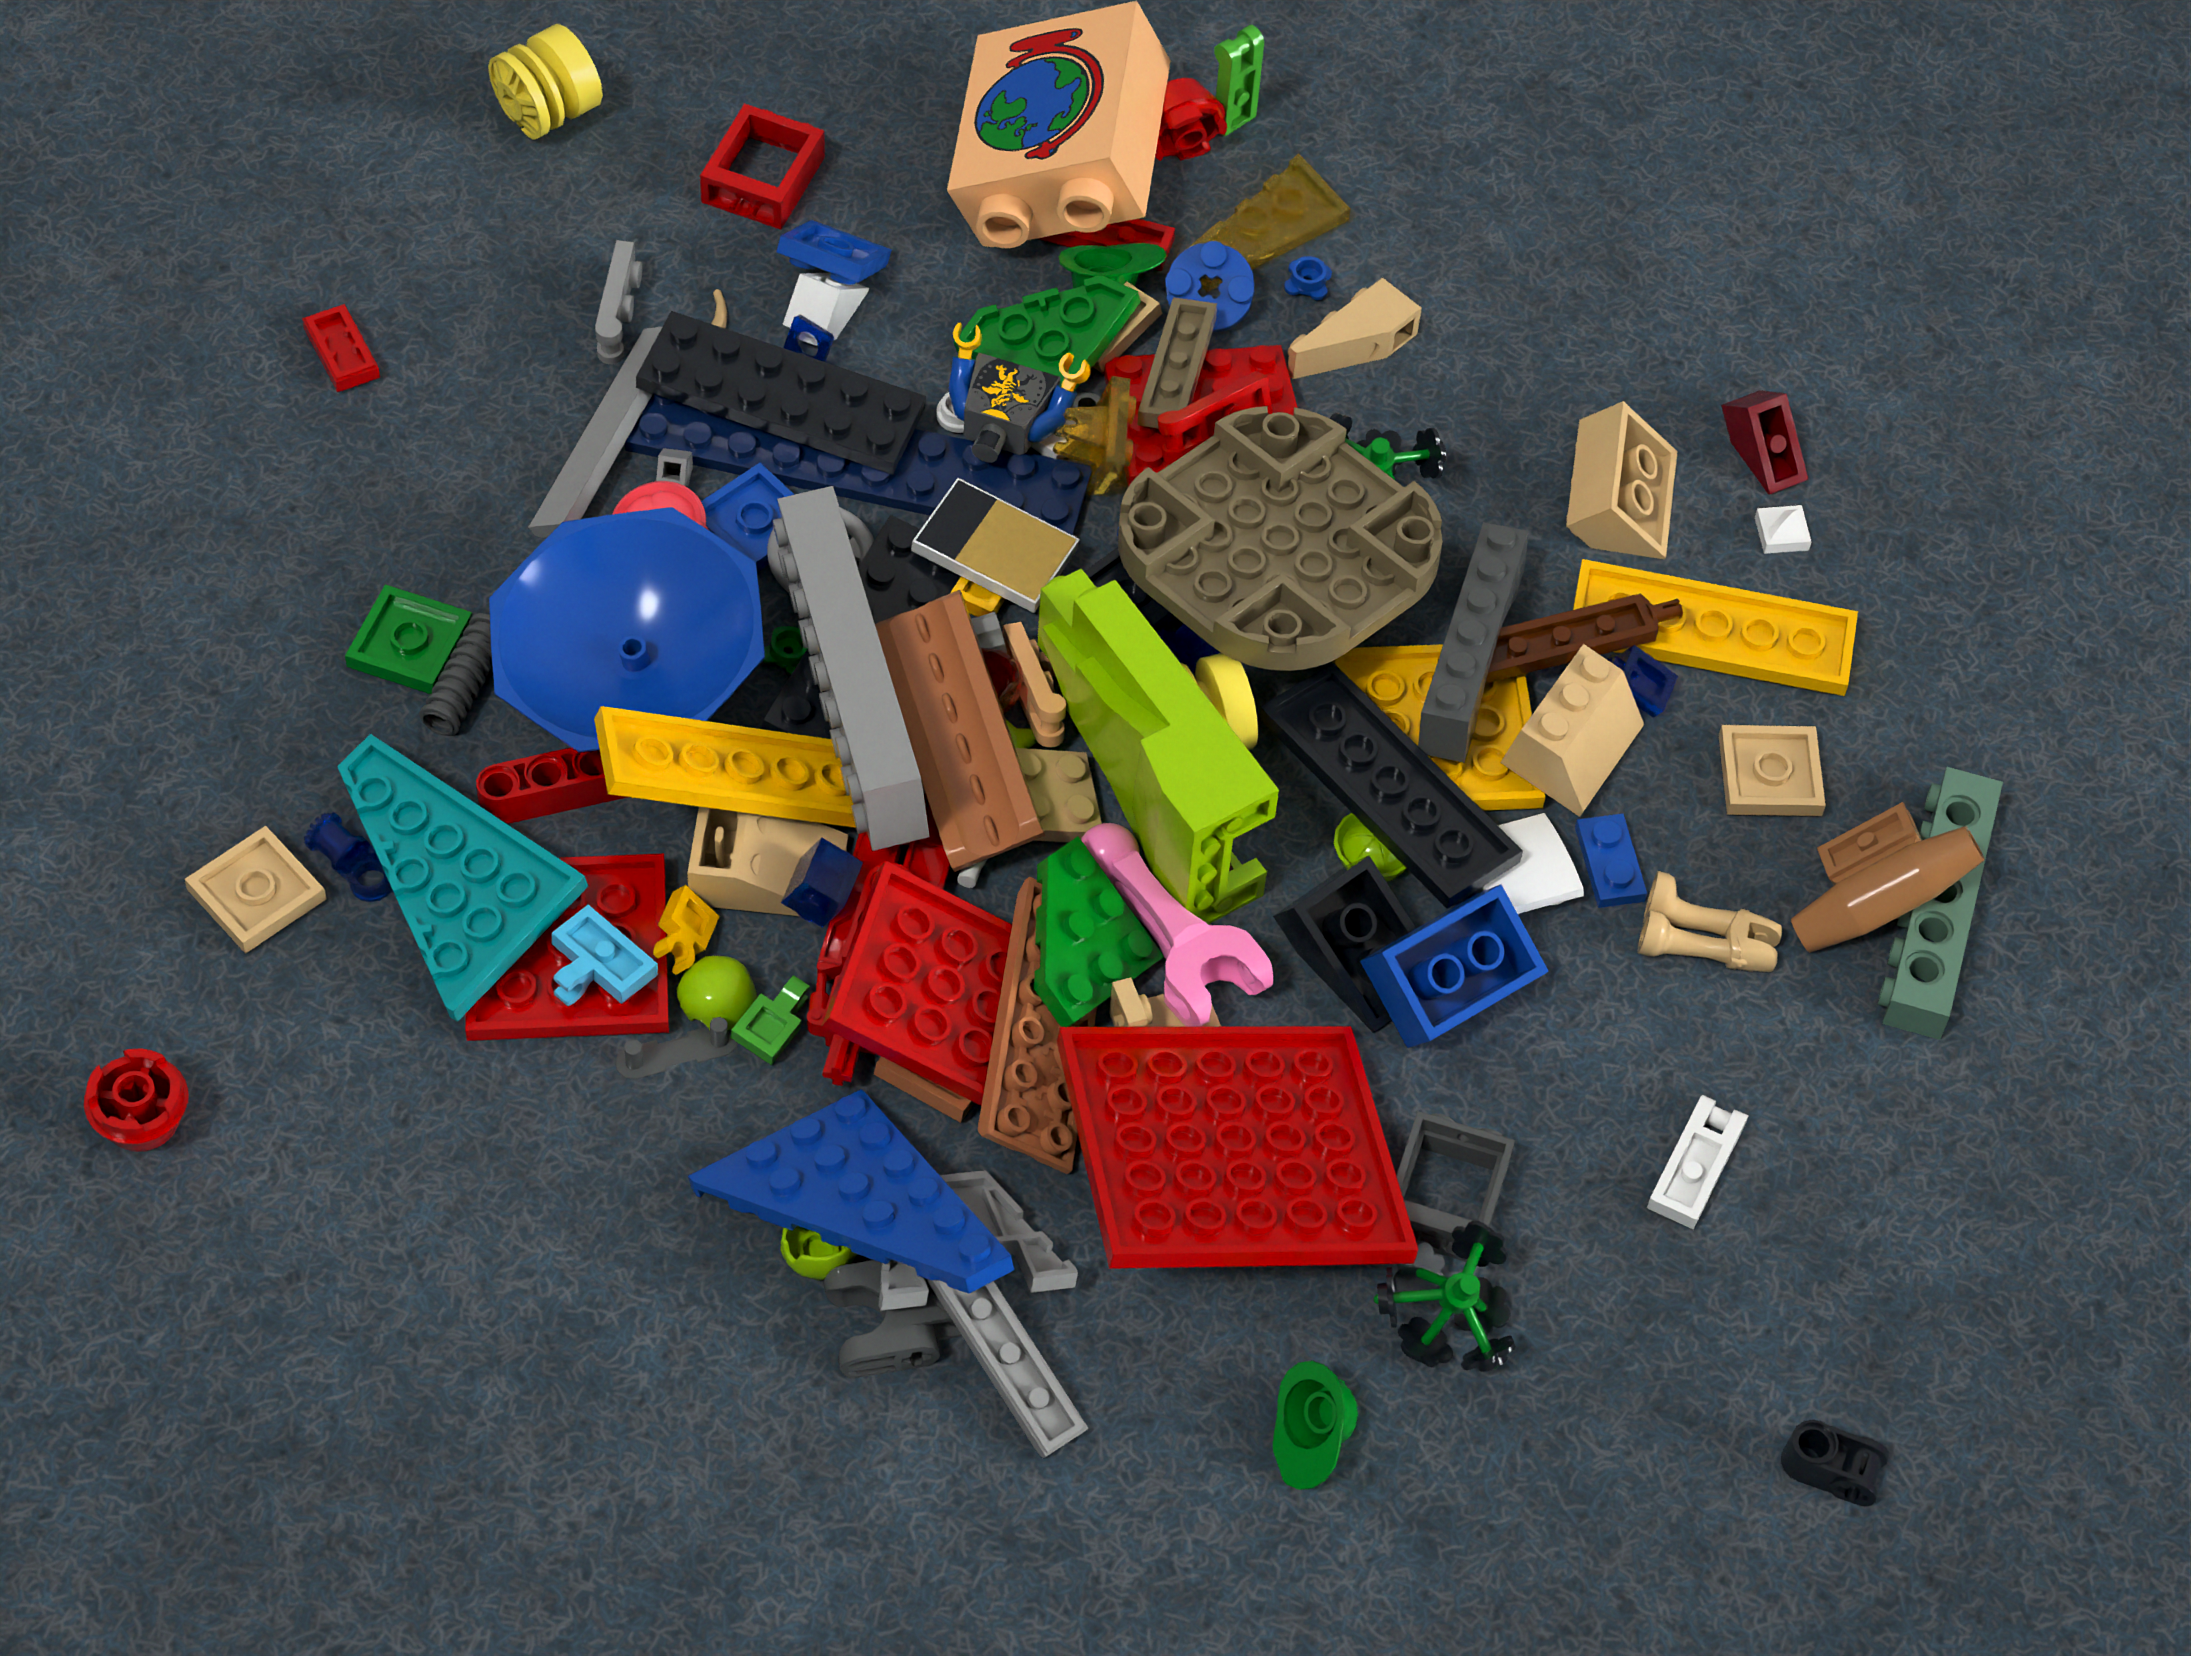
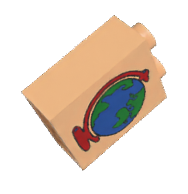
[947,0,1171,248]

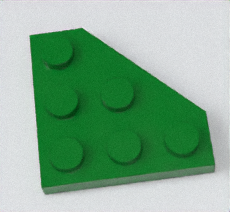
[954,275,1141,391]
[1034,836,1164,1027]

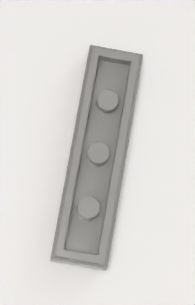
[927,1280,1089,1458]

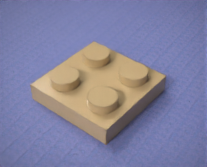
[1719,725,1826,816]
[1015,748,1102,842]
[185,826,326,954]

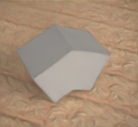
[656,448,693,488]

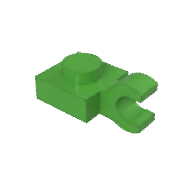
[731,975,810,1065]

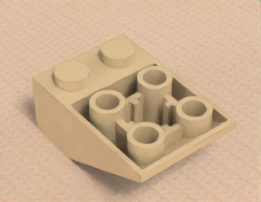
[687,807,848,920]

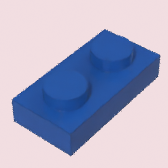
[1575,814,1647,908]

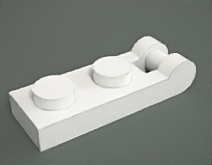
[1647,1095,1748,1230]

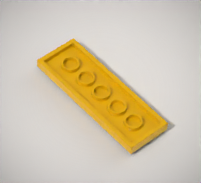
[1573,559,1858,696]
[594,706,856,828]

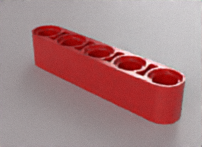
[476,747,627,824]

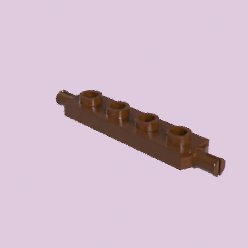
[1438,593,1683,683]

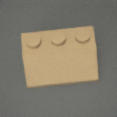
[1566,401,1677,559]
[1500,644,1644,817]

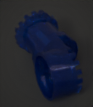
[304,812,392,902]

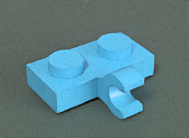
[552,904,658,1006]

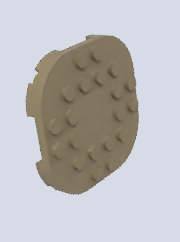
[1118,406,1443,671]

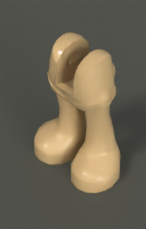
[1637,871,1782,972]

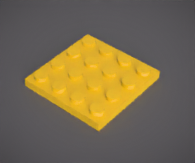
[1332,644,1545,811]

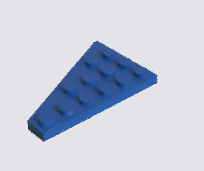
[688,1089,1014,1294]

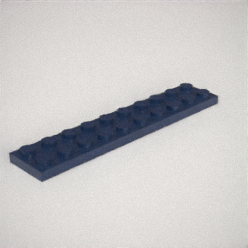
[625,394,1093,536]

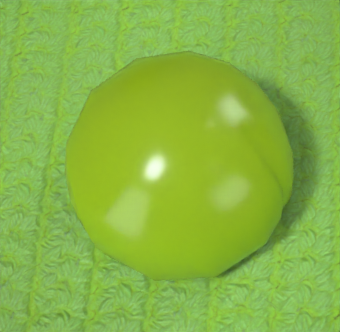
[677,956,758,1030]
[781,1226,857,1281]

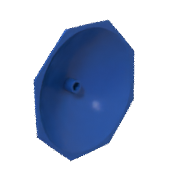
[489,507,765,753]

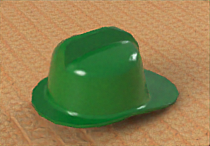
[1058,243,1166,288]
[1273,1361,1358,1490]

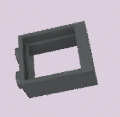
[1397,1111,1515,1262]

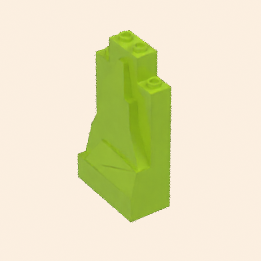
[1037,568,1279,925]

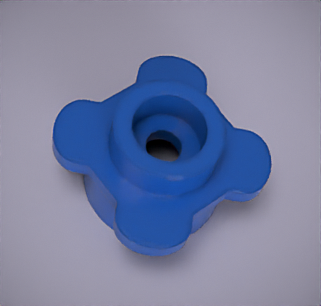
[1284,256,1332,300]

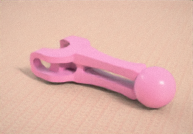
[1081,823,1273,1027]

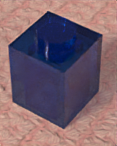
[781,837,863,928]

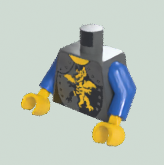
[948,322,1091,462]

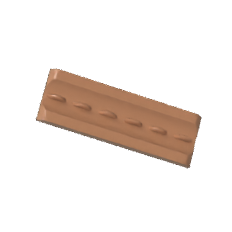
[875,590,1045,872]
[978,877,1097,1174]

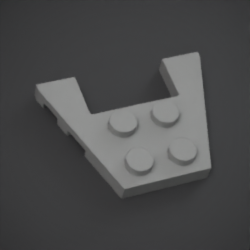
[878,1170,1078,1311]

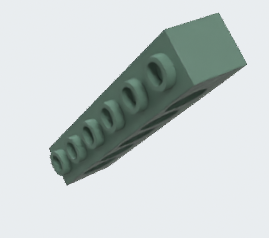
[1877,767,2003,1040]

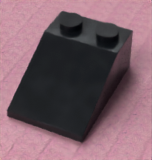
[1273,856,1416,1033]

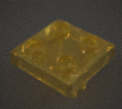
[1053,376,1136,496]

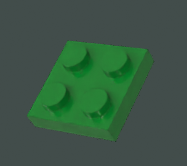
[345,584,473,694]

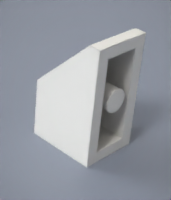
[783,272,869,346]

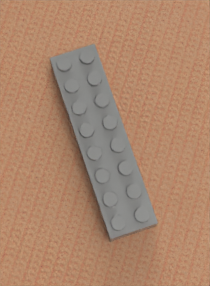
[772,486,930,851]

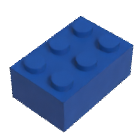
[1360,884,1549,1048]

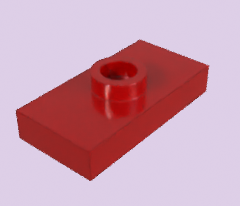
[302,304,380,393]

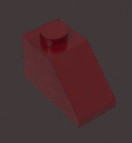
[1721,390,1808,494]

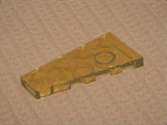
[1185,153,1350,292]

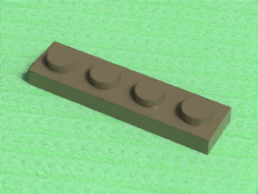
[1138,297,1217,429]

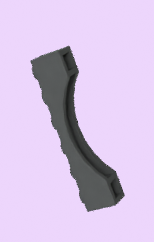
[1418,522,1529,763]

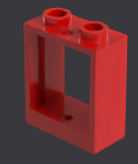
[700,103,825,230]

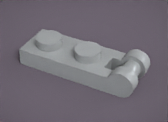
[595,240,642,364]

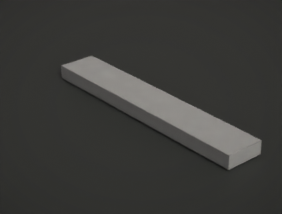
[529,326,663,538]

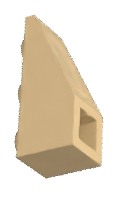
[1287,278,1422,379]

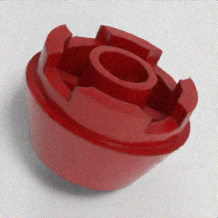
[1155,78,1227,161]
[84,1048,188,1152]

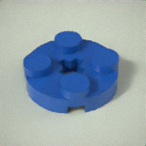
[1165,241,1255,332]

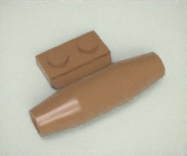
[1791,802,1985,953]

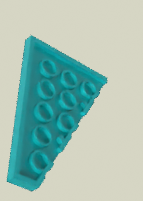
[337,734,588,1022]

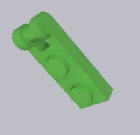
[1214,25,1264,137]

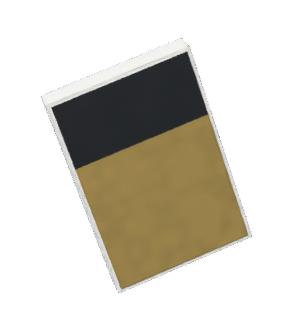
[911,478,1080,613]

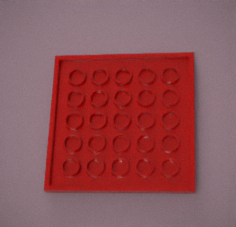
[1057,1026,1419,1269]

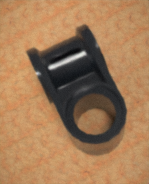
[1781,1420,1889,1507]

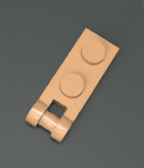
[1003,622,1066,747]

